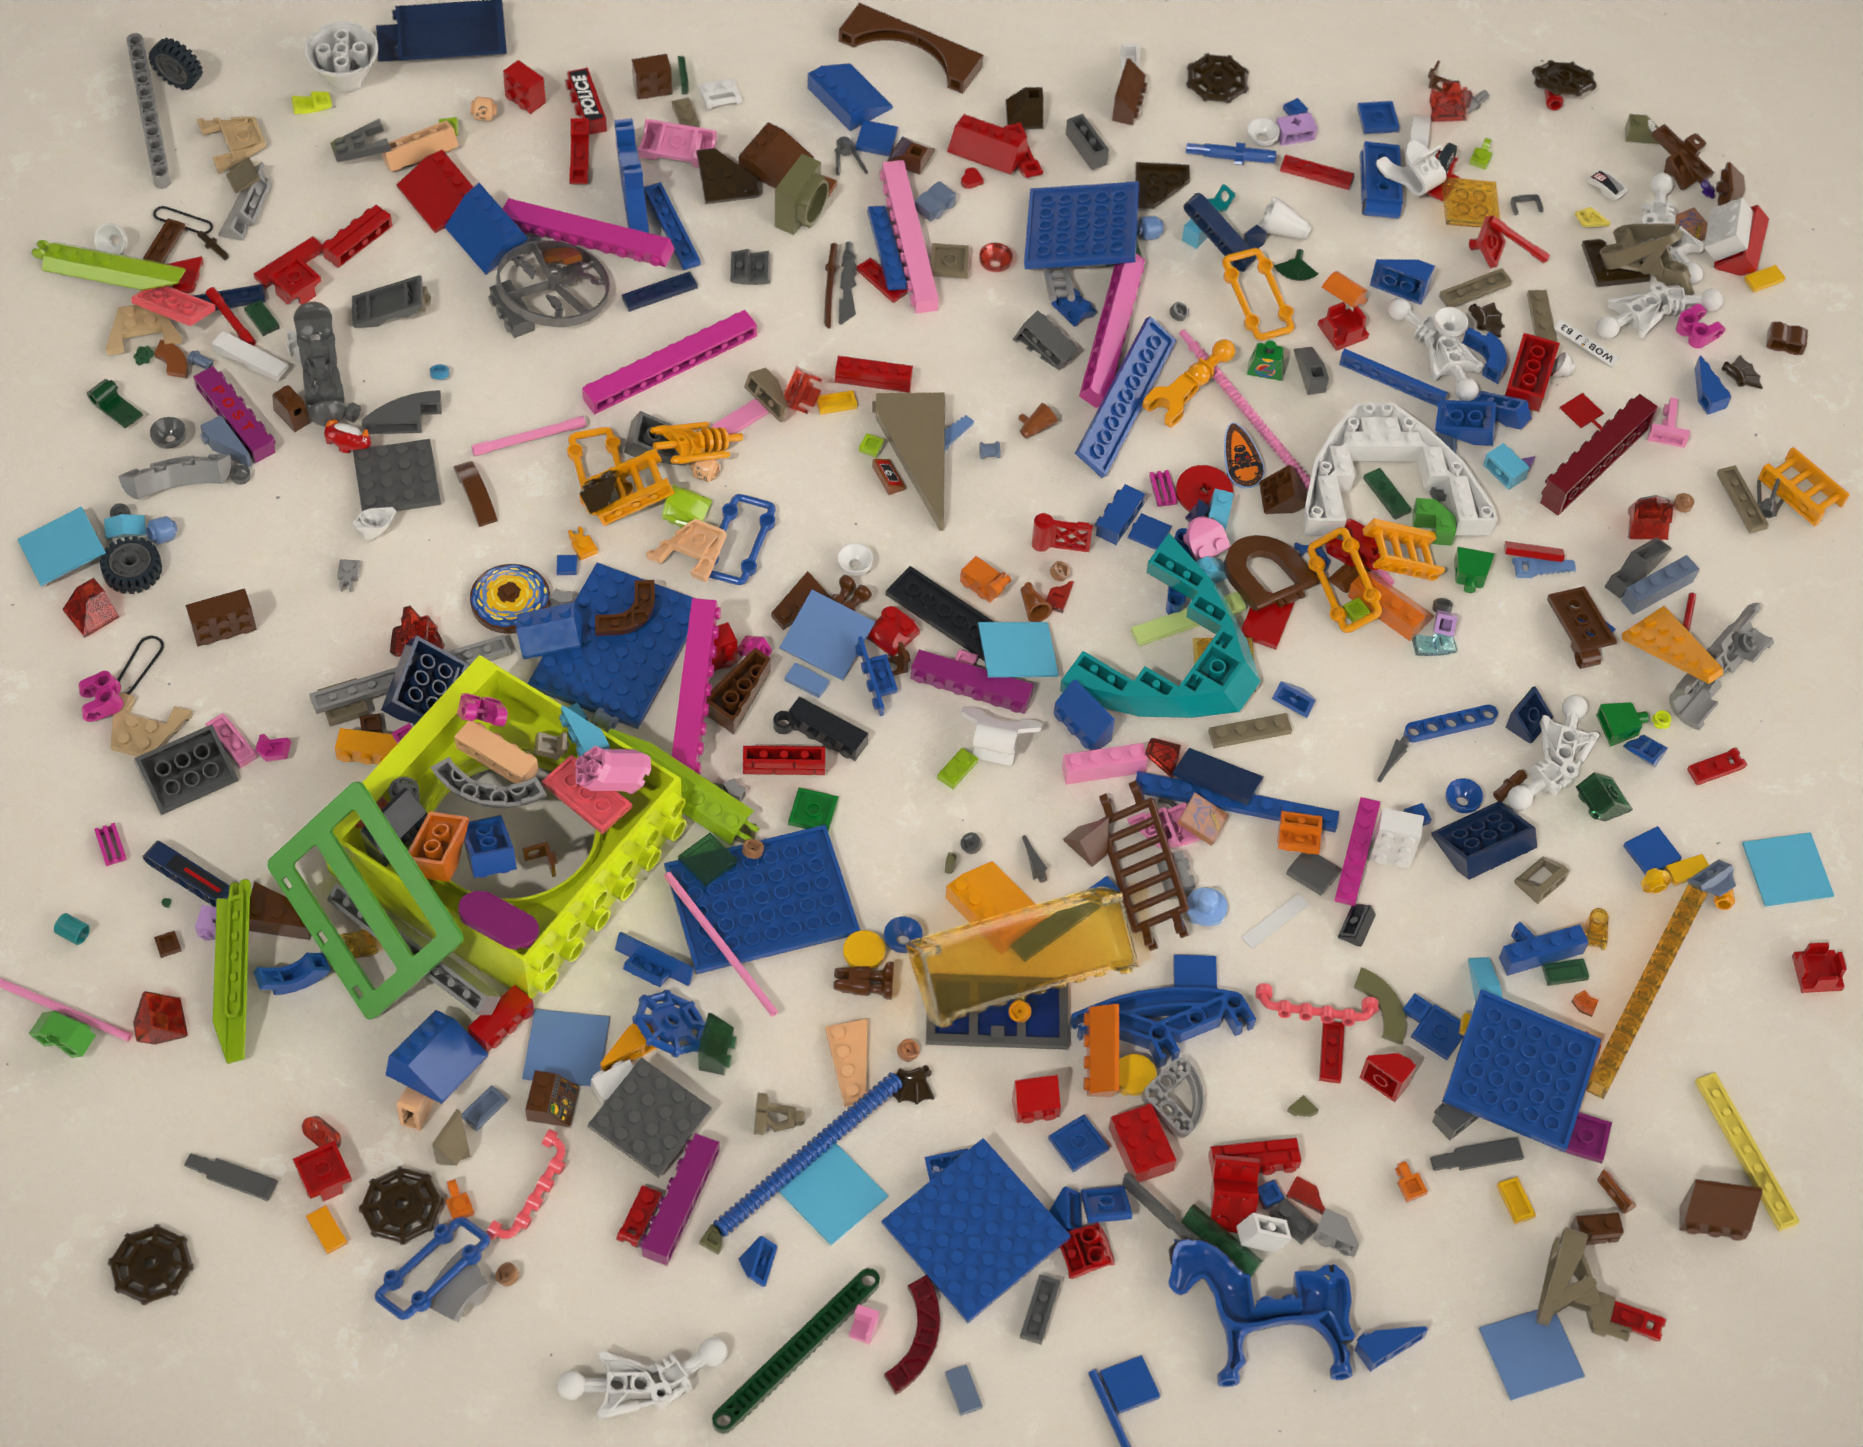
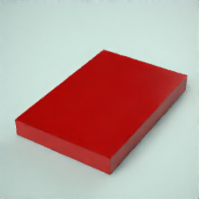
[1241,591,1295,650]

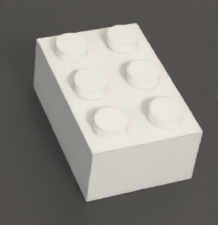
[1704,197,1753,261]
[1370,808,1424,868]

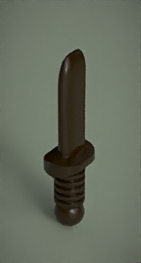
[197,231,229,261]

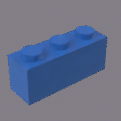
[1095,484,1145,545]

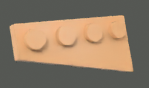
[825,1019,867,1107]

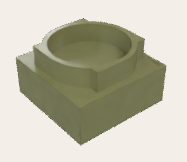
[775,154,829,235]

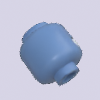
[1137,216,1164,241]
[146,516,178,544]

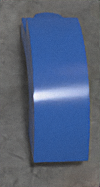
[1462,327,1507,384]
[253,953,331,995]

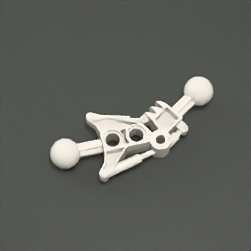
[1641,172,1704,285]
[1596,282,1723,339]
[1388,297,1484,401]
[1507,695,1599,811]
[556,1337,727,1421]

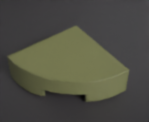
[945,852,957,874]
[1287,1095,1319,1117]
[700,1223,722,1255]

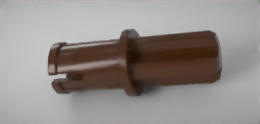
[1493,770,1527,802]

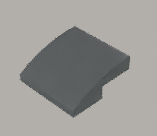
[730,249,771,285]
[1286,852,1342,896]

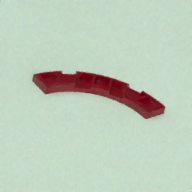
[884,1275,940,1395]

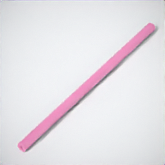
[664,872,778,1017]
[0,978,132,1041]

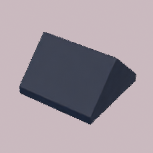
[1505,686,1553,743]

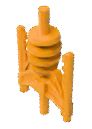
[650,422,743,464]

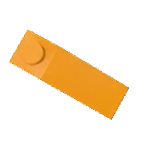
[600,1023,659,1071]

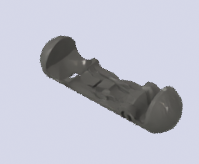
[293,301,346,427]

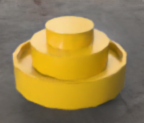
[1640,868,1672,894]

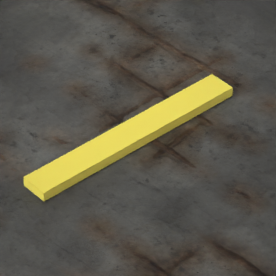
[1695,1072,1800,1231]

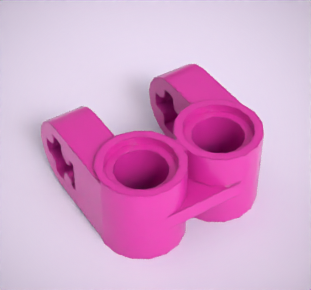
[1675,303,1726,348]
[78,671,124,722]
[457,693,508,727]

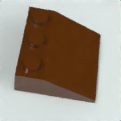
[739,122,814,189]
[1679,1179,1762,1241]

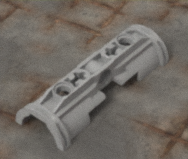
[1669,603,1774,730]

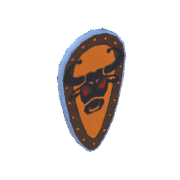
[1224,423,1264,488]

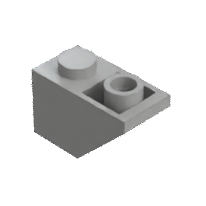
[1313,1208,1359,1257]

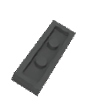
[1020,1274,1061,1345]

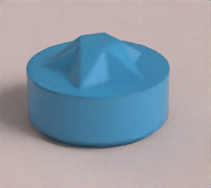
[430,364,449,380]

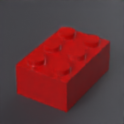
[1108,1103,1177,1183]

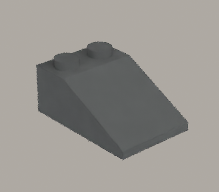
[624,411,685,466]

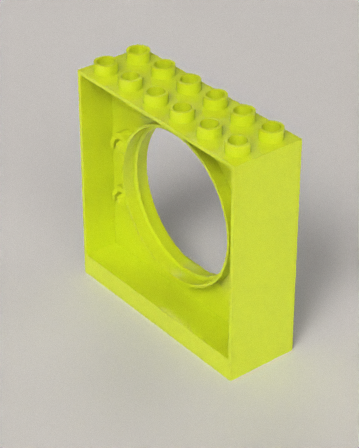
[326,655,686,999]

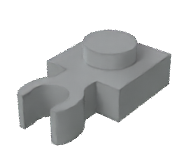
[337,559,361,592]

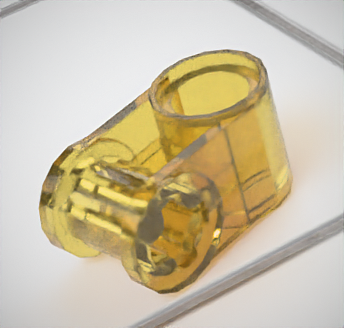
[1585,908,1609,950]
[340,929,378,958]

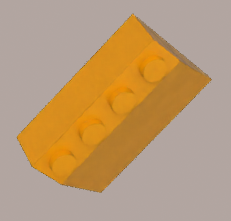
[945,861,1048,954]

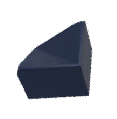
[1243,225,1267,249]
[1185,499,1210,522]

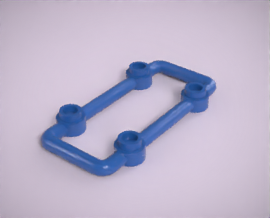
[709,494,776,585]
[374,1217,490,1320]

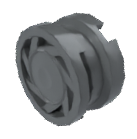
[389,777,420,802]

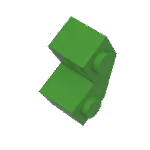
[1412,498,1456,546]
[29,1011,96,1058]

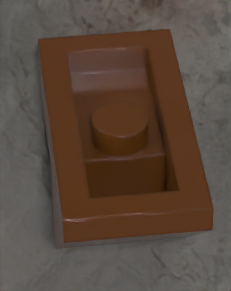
[1664,149,1697,190]

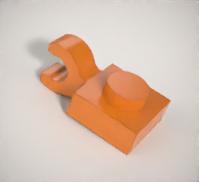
[1395,1161,1428,1202]
[446,1179,475,1220]

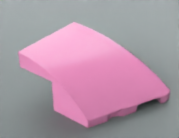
[1127,802,1201,848]

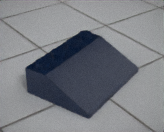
[381,635,469,724]
[1431,801,1537,880]

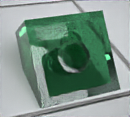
[1576,772,1633,822]
[698,1013,737,1075]

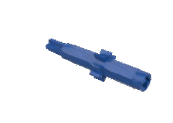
[1186,142,1277,165]

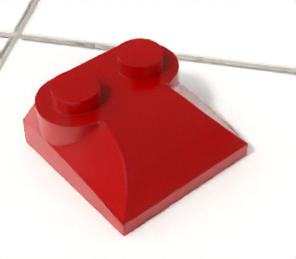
[867,606,920,657]

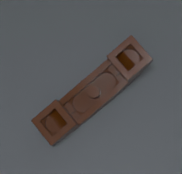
[453,461,498,527]

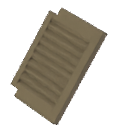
[226,156,261,193]

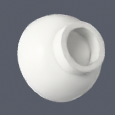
[1551,352,1575,378]

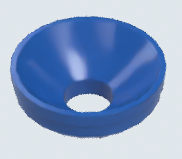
[1445,778,1483,813]
[884,916,923,953]

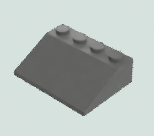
[134,724,239,815]

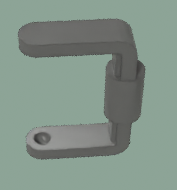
[1510,194,1543,215]

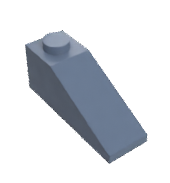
[200,415,252,467]

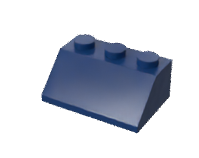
[516,602,582,660]
[1054,679,1115,751]

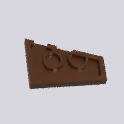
[771,571,831,630]

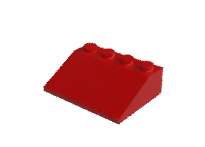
[396,149,473,233]

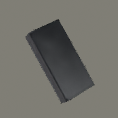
[1338,904,1376,947]

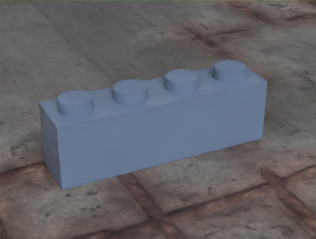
[1621,555,1699,615]

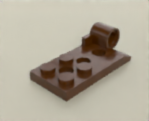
[1547,586,1617,669]

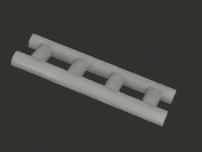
[1043,267,1075,302]

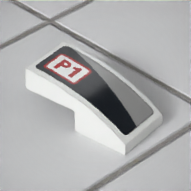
[1588,169,1628,200]

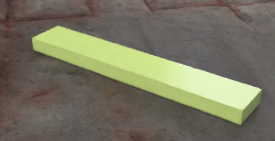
[1131,592,1247,646]

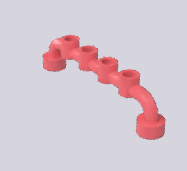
[1255,983,1379,1026]
[486,1129,566,1240]

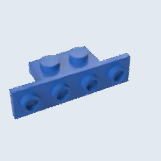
[855,636,898,716]
[615,932,695,987]

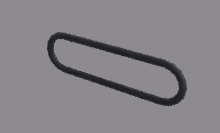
[153,206,213,234]

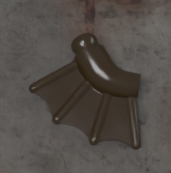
[1468,302,1505,338]
[1721,355,1763,389]
[892,1065,935,1105]

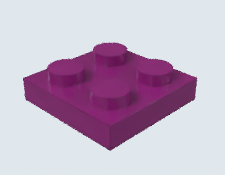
[1561,1112,1612,1164]

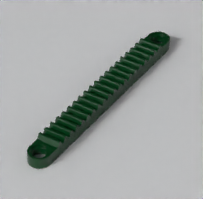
[712,1268,880,1434]

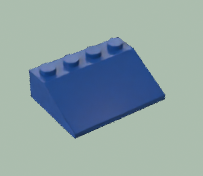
[808,63,893,131]
[445,183,528,275]
[385,1010,488,1104]

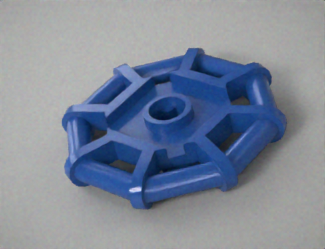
[632,990,709,1058]

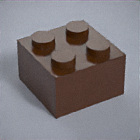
[632,54,672,100]

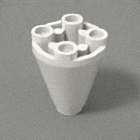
[1258,196,1311,240]

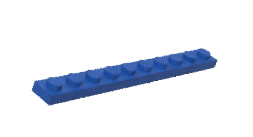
[1136,771,1339,833]

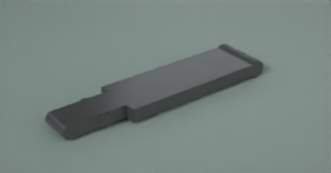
[1430,1138,1524,1171]
[184,1153,278,1201]
[1122,1172,1194,1239]

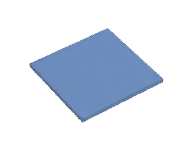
[779,590,875,681]
[522,1009,610,1086]
[1479,1309,1585,1401]

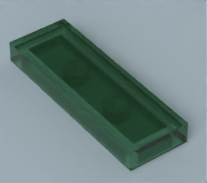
[1363,468,1412,520]

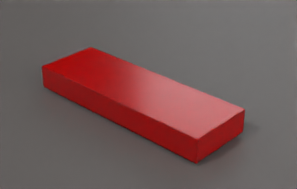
[857,257,907,303]
[1504,541,1565,562]
[1319,1022,1345,1084]

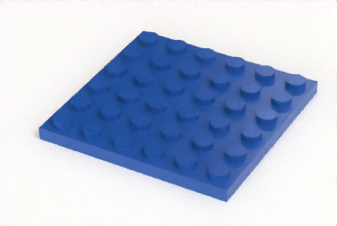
[1024,181,1139,269]
[1442,989,1602,1152]
[881,1138,1071,1323]

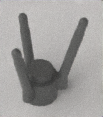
[834,136,868,175]
[1757,478,1784,518]

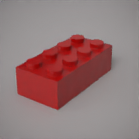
[1504,333,1560,412]

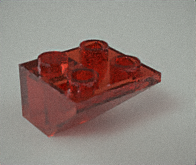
[62,578,119,638]
[133,991,188,1045]

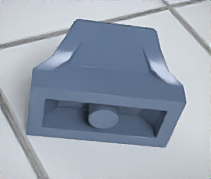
[1688,859,1736,897]

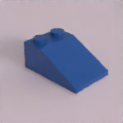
[1370,259,1435,305]
[1435,400,1497,446]
[464,815,517,878]

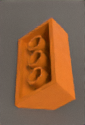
[1348,571,1434,641]
[1083,1004,1119,1097]

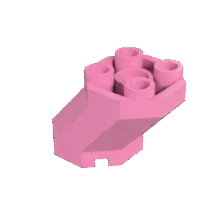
[575,746,651,794]

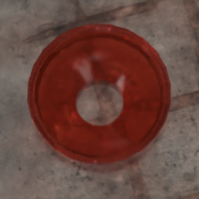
[979,243,1013,272]

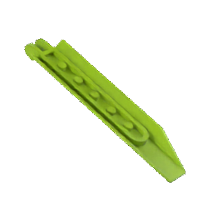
[31,240,185,290]
[608,728,760,845]
[212,879,252,1064]

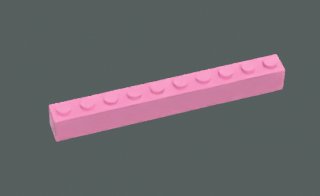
[879,160,938,313]

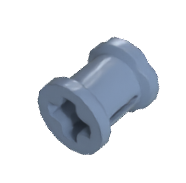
[979,441,1000,459]
[591,707,619,733]

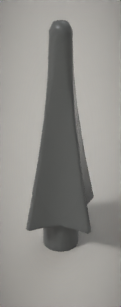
[1377,737,1409,782]
[1022,835,1047,883]

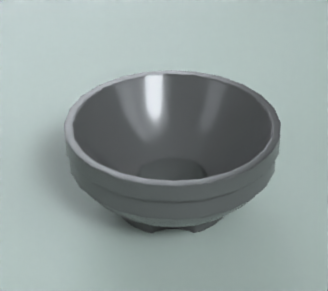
[150,417,186,449]

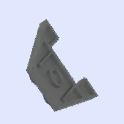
[330,118,391,162]

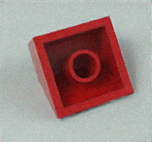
[1359,1053,1417,1102]
[1012,1075,1061,1124]

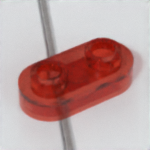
[302,1116,341,1148]

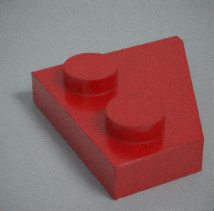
[168,256,204,294]

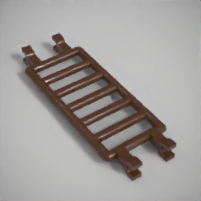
[1099,780,1189,951]

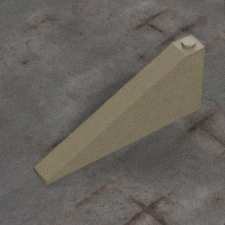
[872,392,945,531]

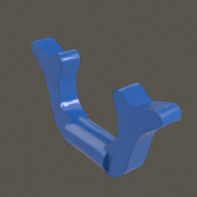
[1294,542,1330,575]

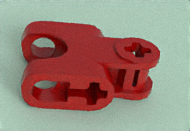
[1325,519,1380,570]

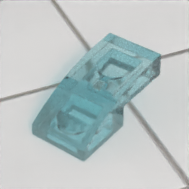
[1412,633,1458,656]

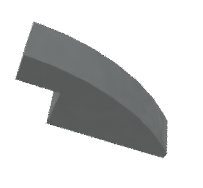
[362,390,442,434]
[1604,537,1672,598]

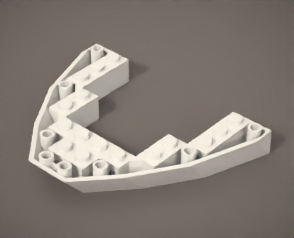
[1304,403,1497,536]

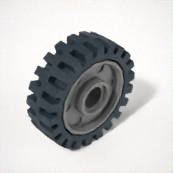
[148,38,203,90]
[100,536,162,594]

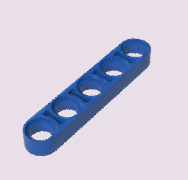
[1404,705,1498,743]

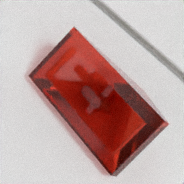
[1145,738,1181,778]

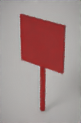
[1559,393,1604,430]

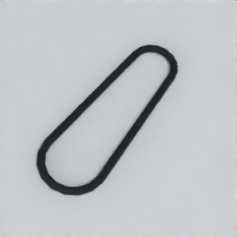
[117,636,164,694]

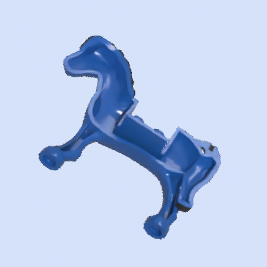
[1168,1238,1355,1387]

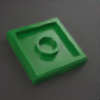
[788,787,839,833]

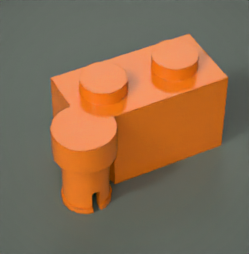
[960,556,1011,603]

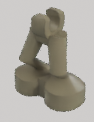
[754,1093,805,1135]

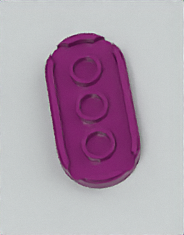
[458,891,539,949]

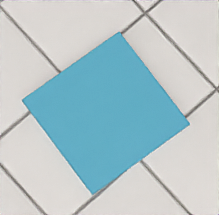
[17,506,106,586]
[978,622,1059,677]
[1742,832,1834,907]
[779,1143,888,1245]

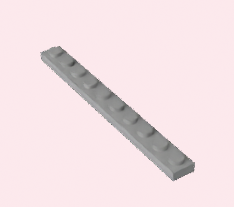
[309,635,510,714]

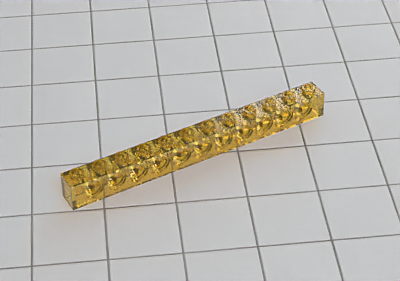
[1585,884,1707,1100]

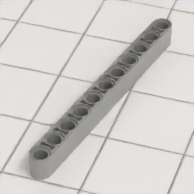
[127,33,171,189]

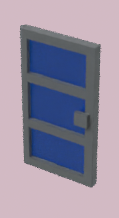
[926,974,1069,1050]

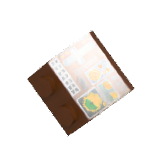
[525,1070,579,1128]

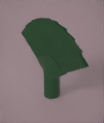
[1274,249,1319,281]

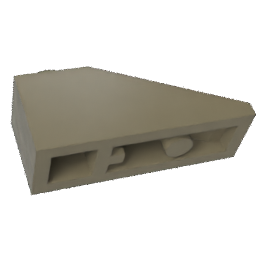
[744,368,788,422]

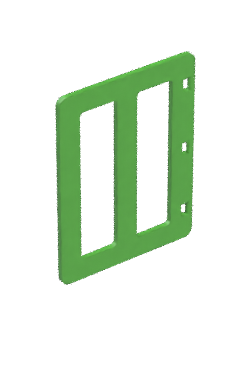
[267,781,464,1020]

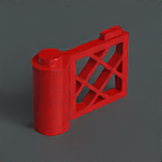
[1031,513,1093,552]

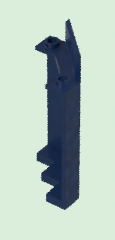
[376,0,507,62]

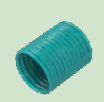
[54,913,90,945]

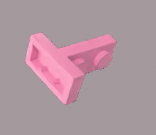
[1647,397,1690,448]

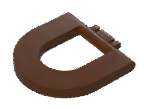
[1224,535,1320,611]

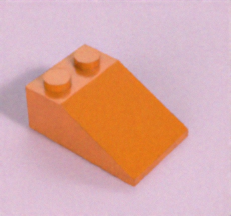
[408,811,469,882]

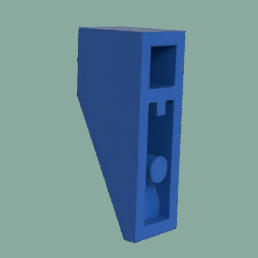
[1472,391,1532,430]
[1354,1326,1428,1372]

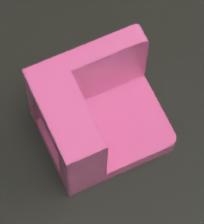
[849,1304,880,1344]

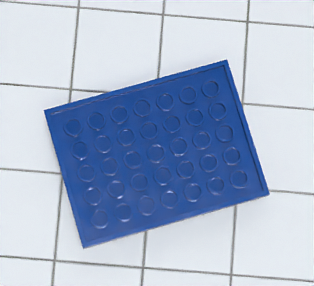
[527,562,693,729]
[664,825,860,974]

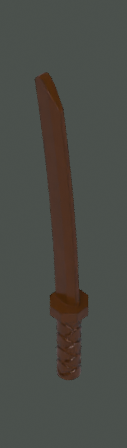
[824,243,838,329]

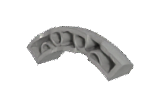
[118,454,231,500]
[431,757,547,808]

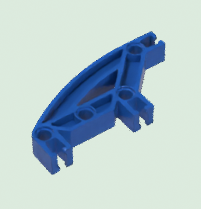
[614,118,649,261]
[1070,987,1256,1068]

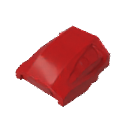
[1060,1222,1115,1279]

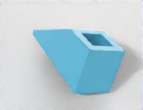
[559,705,610,756]

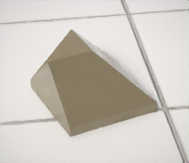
[432,1109,470,1166]

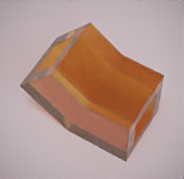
[1572,990,1598,1017]

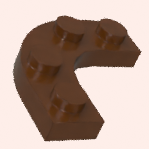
[595,580,655,636]

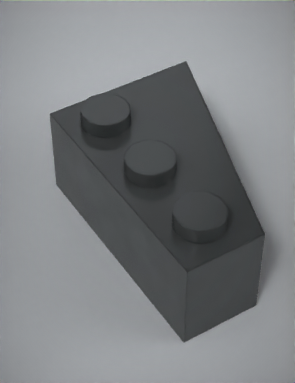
[1013,310,1079,370]

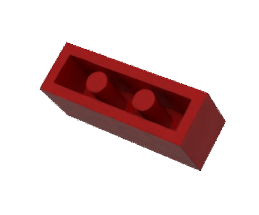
[468,985,534,1053]

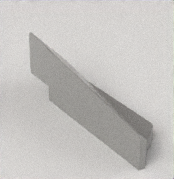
[218,162,271,241]

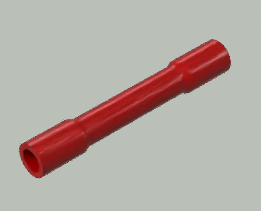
[1487,215,1550,263]
[205,287,256,346]

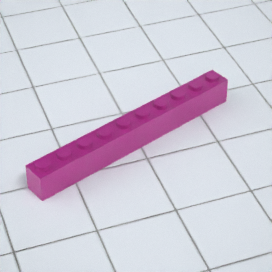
[503,198,675,267]
[1079,254,1145,408]
[582,310,757,415]
[672,598,721,775]

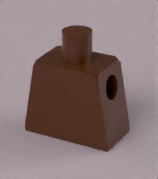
[272,385,311,433]

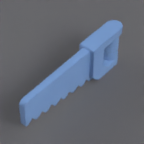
[945,415,974,450]
[1512,557,1576,578]

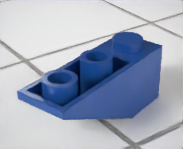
[1695,356,1731,415]

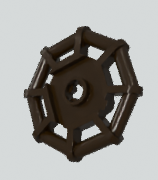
[1186,53,1249,104]
[1532,60,1597,97]
[359,1166,444,1245]
[108,1224,194,1305]

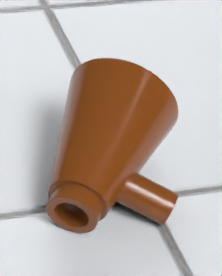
[1018,403,1058,439]
[1020,582,1052,622]

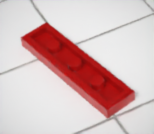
[1280,154,1354,190]
[253,236,323,289]

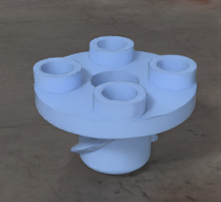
[1186,887,1228,926]

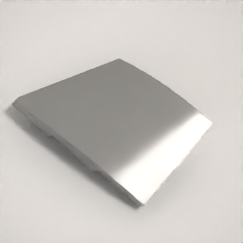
[429,1247,489,1322]

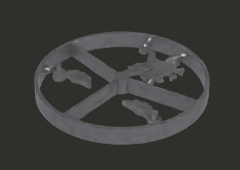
[496,240,609,327]

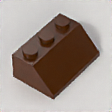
[1112,58,1148,126]

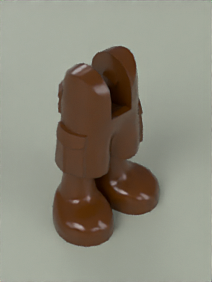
[830,575,872,612]
[833,961,894,1000]

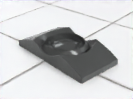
[352,275,423,328]

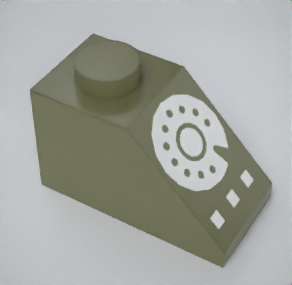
[1625,114,1659,144]

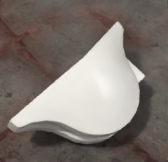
[352,507,396,540]

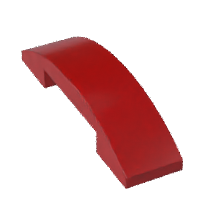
[569,118,589,184]
[1004,123,1043,178]

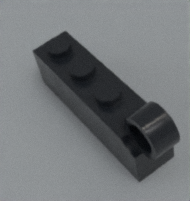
[773,696,869,761]

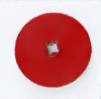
[1176,465,1234,517]

